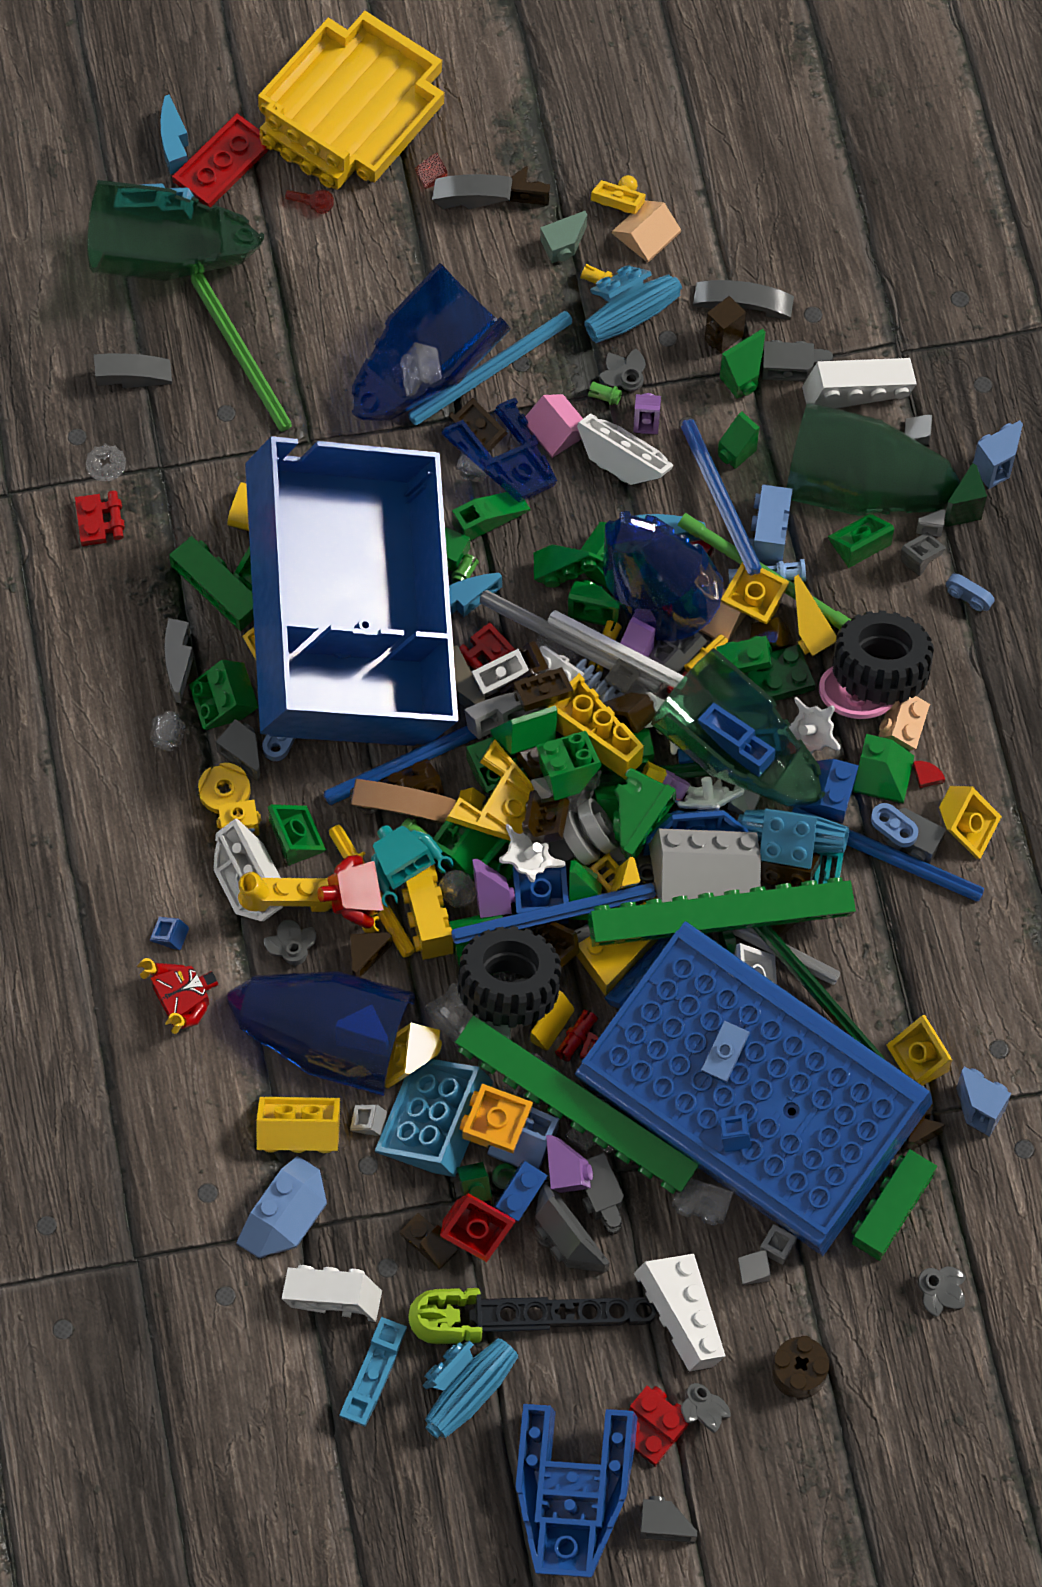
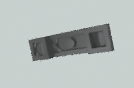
[693,280,794,320]

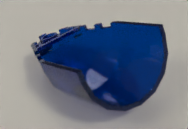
[352,263,511,421]
[603,511,723,641]
[227,971,415,1096]

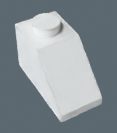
[472,649,529,699]

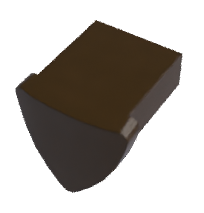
[750,617,793,647]

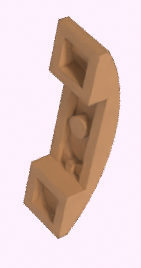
[351,779,456,824]

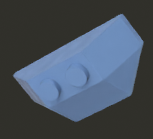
[236,1156,327,1258]

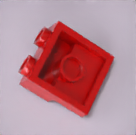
[628,1386,690,1467]

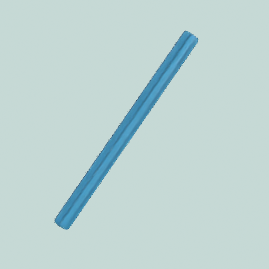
[408,311,572,425]

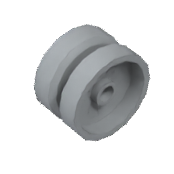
[563,798,620,866]

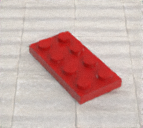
[172,113,269,209]

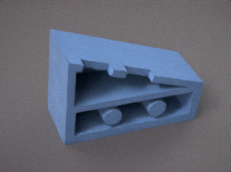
[749,485,792,566]

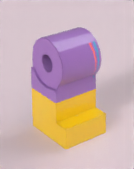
[641,761,690,803]

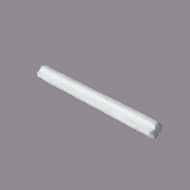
[548,610,687,690]

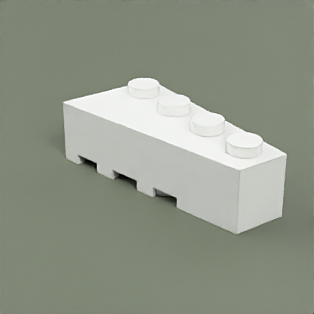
[802,358,917,413]
[634,1254,725,1371]

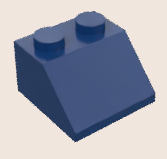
[793,759,859,823]
[513,863,569,924]

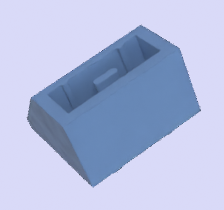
[973,421,1023,489]
[956,1066,1011,1137]
[487,1107,559,1170]

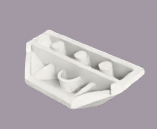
[577,414,673,485]
[214,819,283,921]

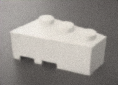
[282,1265,382,1322]

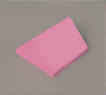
[523,394,583,458]

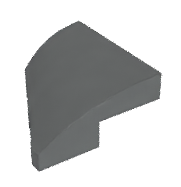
[649,623,707,673]

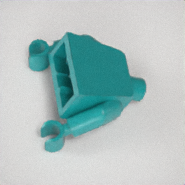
[371,825,453,908]

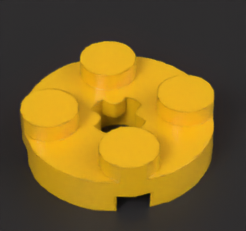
[198,763,251,814]

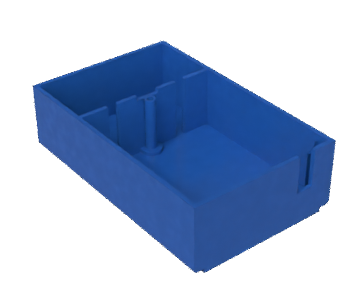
[245,436,458,746]
[575,921,933,1256]

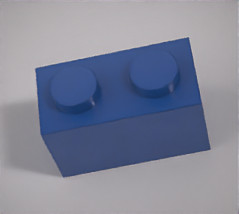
[494,1161,548,1222]

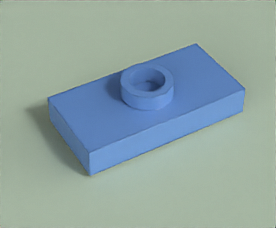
[702,1021,750,1082]

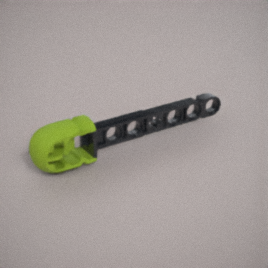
[409,1288,657,1344]

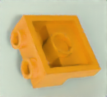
[459,1084,533,1153]

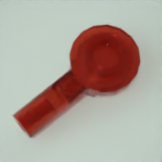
[285,190,334,214]

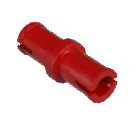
[555,1010,598,1062]

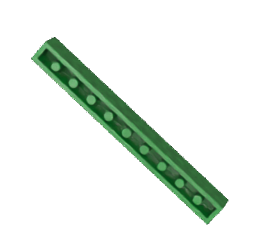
[587,877,856,947]
[455,1016,699,1195]

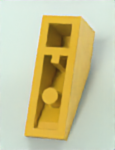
[794,574,836,657]

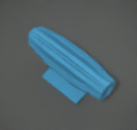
[584,265,682,343]
[738,809,849,869]
[422,1338,518,1438]

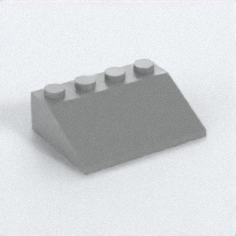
[648,829,761,902]

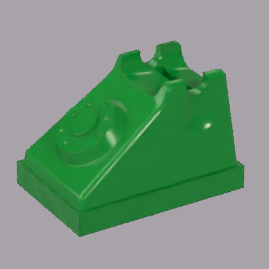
[613,768,677,861]

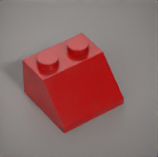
[440,1193,515,1262]

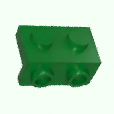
[716,636,772,678]

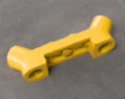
[238,872,332,912]

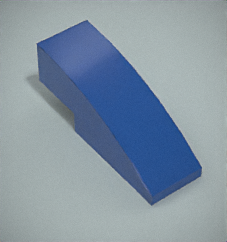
[698,702,775,777]

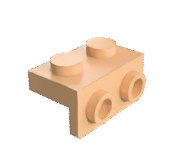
[879,696,930,751]

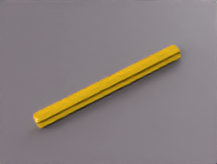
[329,825,415,958]

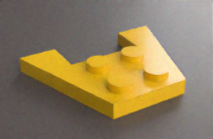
[445,740,535,841]

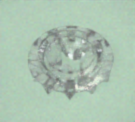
[85,443,126,481]

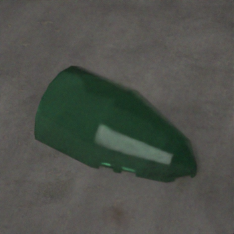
[87,180,264,282]
[786,402,961,516]
[651,648,825,807]

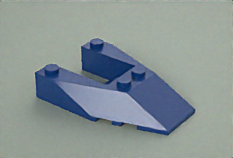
[516,1404,638,1578]

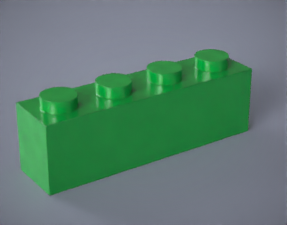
[169,536,254,631]
[851,1149,937,1261]

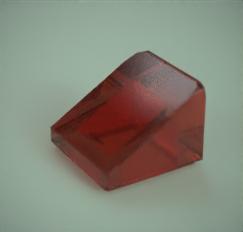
[415,153,447,189]

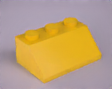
[257,1097,340,1153]

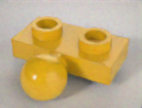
[591,175,646,214]

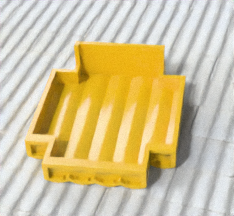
[258,11,445,190]

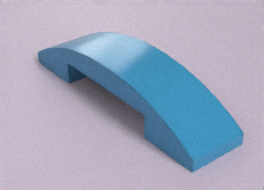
[339,1317,407,1427]

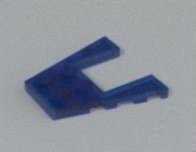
[441,398,558,502]

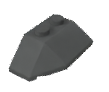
[534,1179,610,1273]

